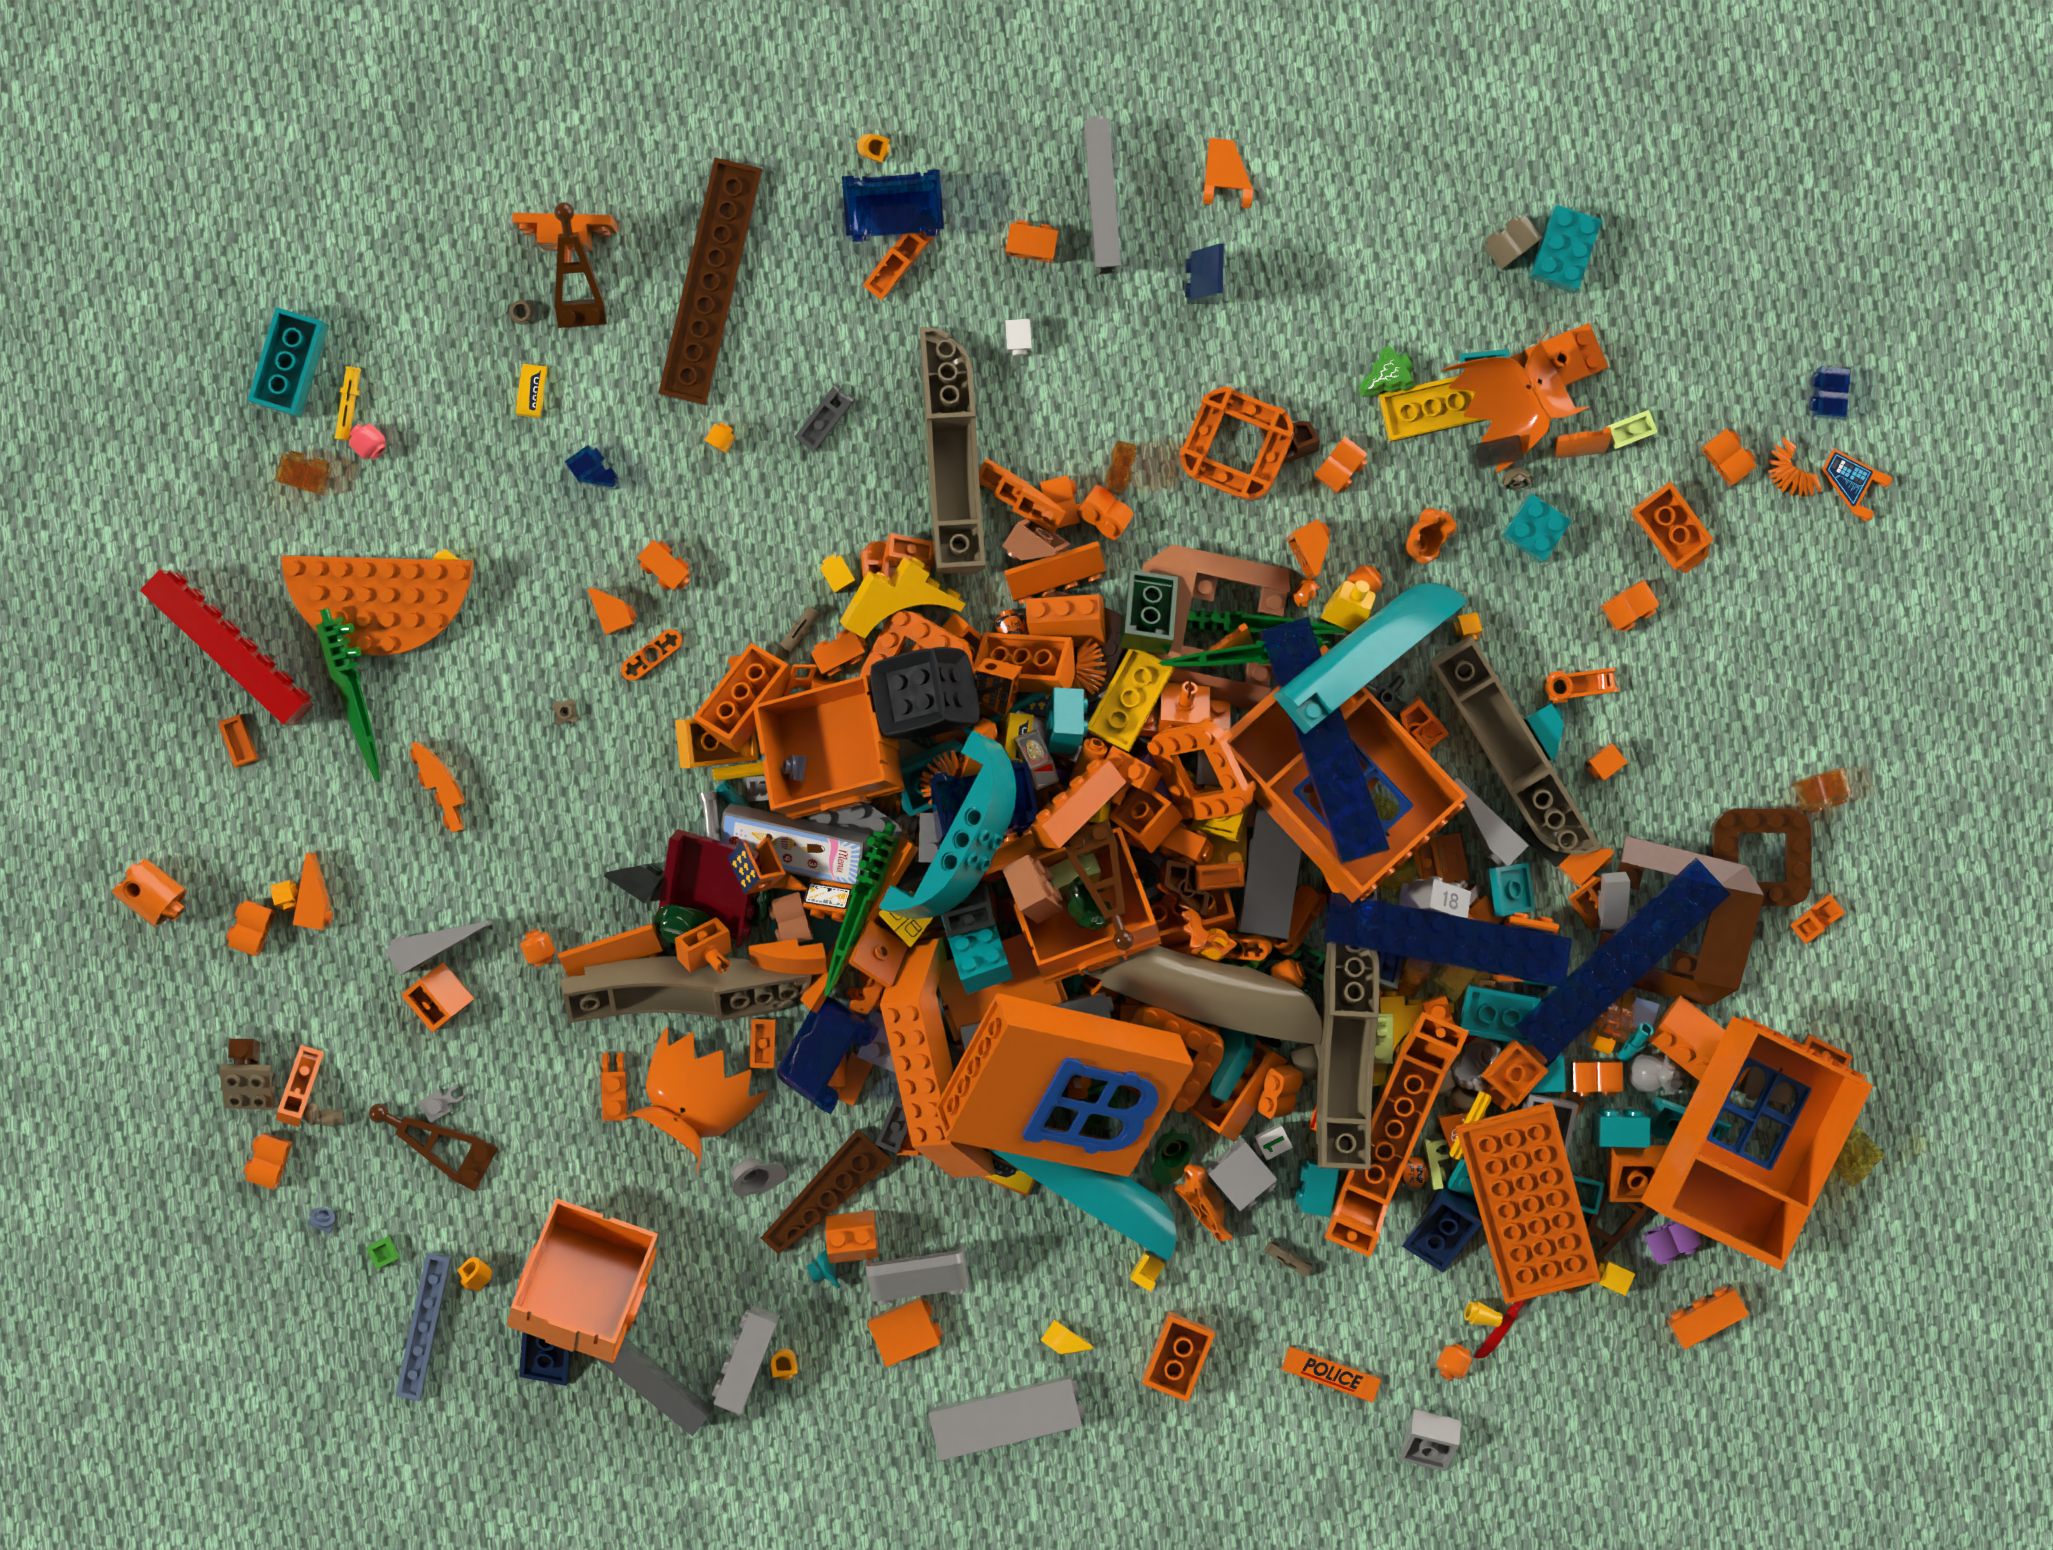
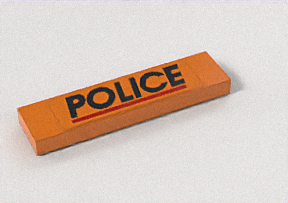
[1281,1346,1381,1403]

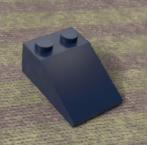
[1185,244,1224,305]
[1402,1182,1483,1272]
[519,1332,573,1386]

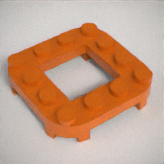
[1180,386,1294,501]
[860,611,974,676]
[1147,718,1257,820]
[1121,1004,1225,1112]

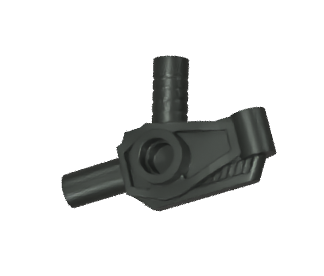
[1364,675,1408,720]

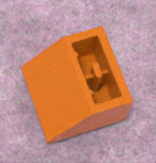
[401,962,475,1032]

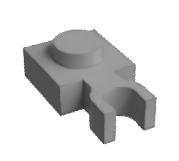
[418,1084,465,1123]

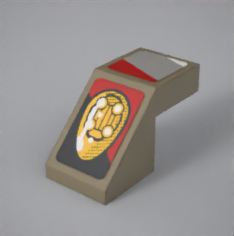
[1014,729,1059,790]

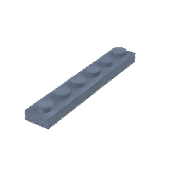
[396,1252,452,1401]

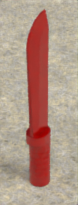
[1473,1299,1528,1359]

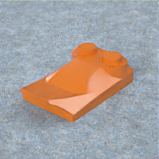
[1630,482,1714,573]

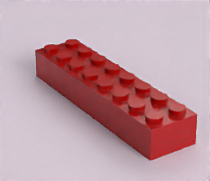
[140,569,314,726]

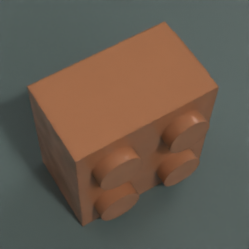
[1002,855,1064,924]

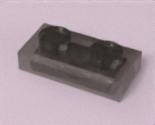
[1471,435,1524,469]

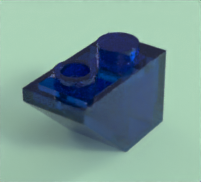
[564,445,619,489]

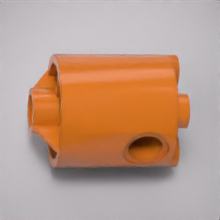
[112,858,187,928]

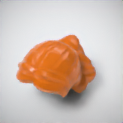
[1406,507,1457,564]

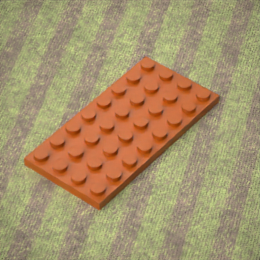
[1456,1102,1601,1304]

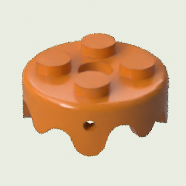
[846,971,885,1015]

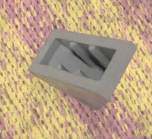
[746,776,769,801]

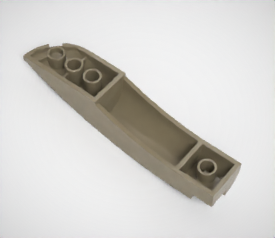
[920,327,986,576]
[1431,635,1601,855]
[1316,917,1379,1170]
[1083,945,1323,1045]
[561,956,811,1023]

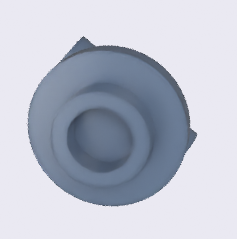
[782,755,807,781]
[307,1207,335,1234]

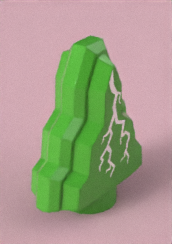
[1358,345,1416,397]

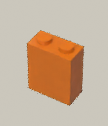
[867,1296,943,1367]

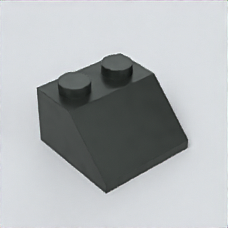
[604,863,663,903]

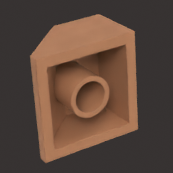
[1002,519,1071,561]

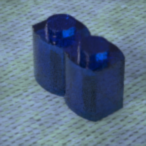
[1809,366,1850,420]

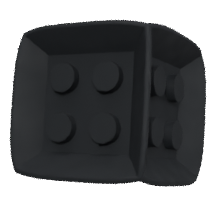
[870,647,979,739]

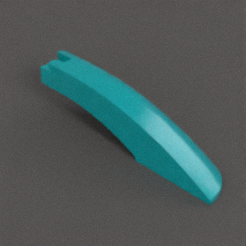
[1273,583,1468,734]
[989,1124,1176,1261]

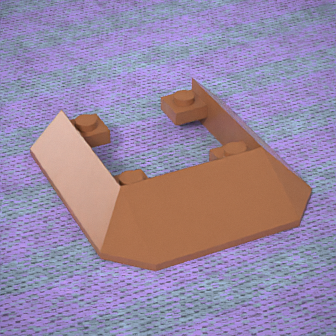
[1125,544,1290,710]

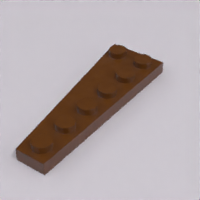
[761,1128,893,1254]

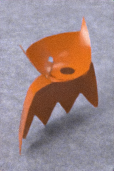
[1441,328,1591,473]
[618,1026,768,1174]

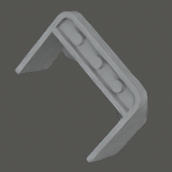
[865,1243,970,1305]

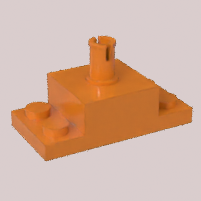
[512,213,617,263]
[1510,323,1609,389]
[1139,681,1230,737]

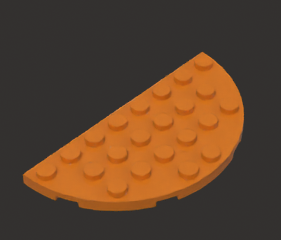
[281,555,474,655]

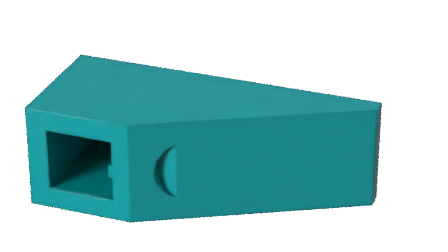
[1210,1026,1256,1103]

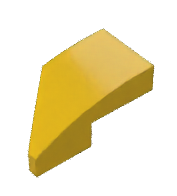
[1041,1320,1094,1355]

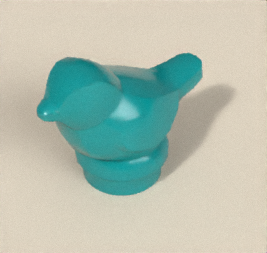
[806,1246,841,1289]

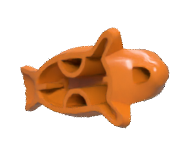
[1174,1164,1233,1242]

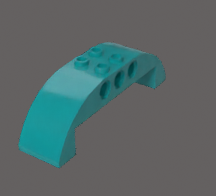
[879,730,1016,919]

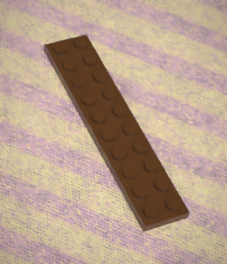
[658,157,763,406]

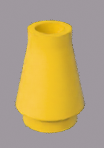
[1464,1301,1503,1327]

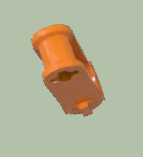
[1545,667,1619,704]
[1271,884,1327,956]

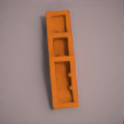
[862,209,943,300]
[979,458,1066,534]

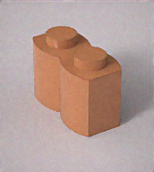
[768,892,814,943]

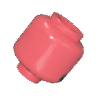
[349,424,386,460]

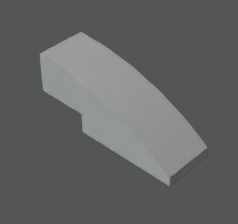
[1598,872,1630,936]

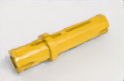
[334,366,361,441]

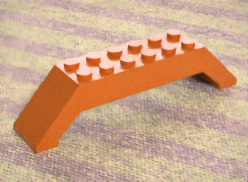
[880,937,996,1178]
[1324,1011,1469,1257]

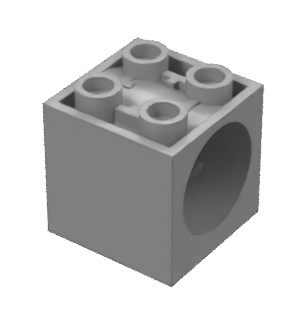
[1205,1137,1277,1211]

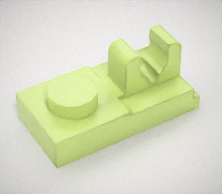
[1606,410,1658,449]
[1374,1014,1393,1064]
[1422,1139,1449,1190]

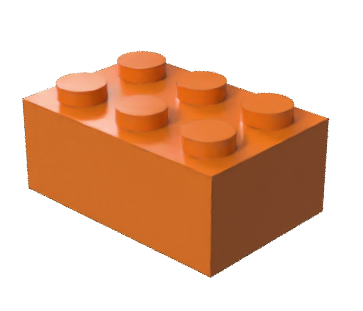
[1141,1311,1215,1402]

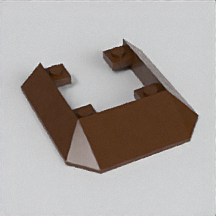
[1589,835,1764,1006]

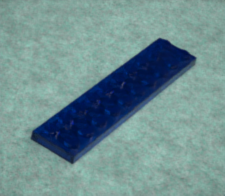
[1260,617,1390,865]
[1515,858,1731,1063]
[1323,892,1572,988]

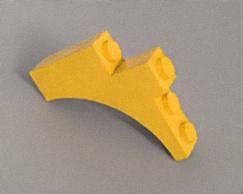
[840,557,965,638]
[1372,990,1454,1086]

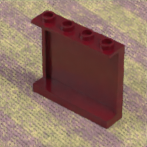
[658,829,762,948]

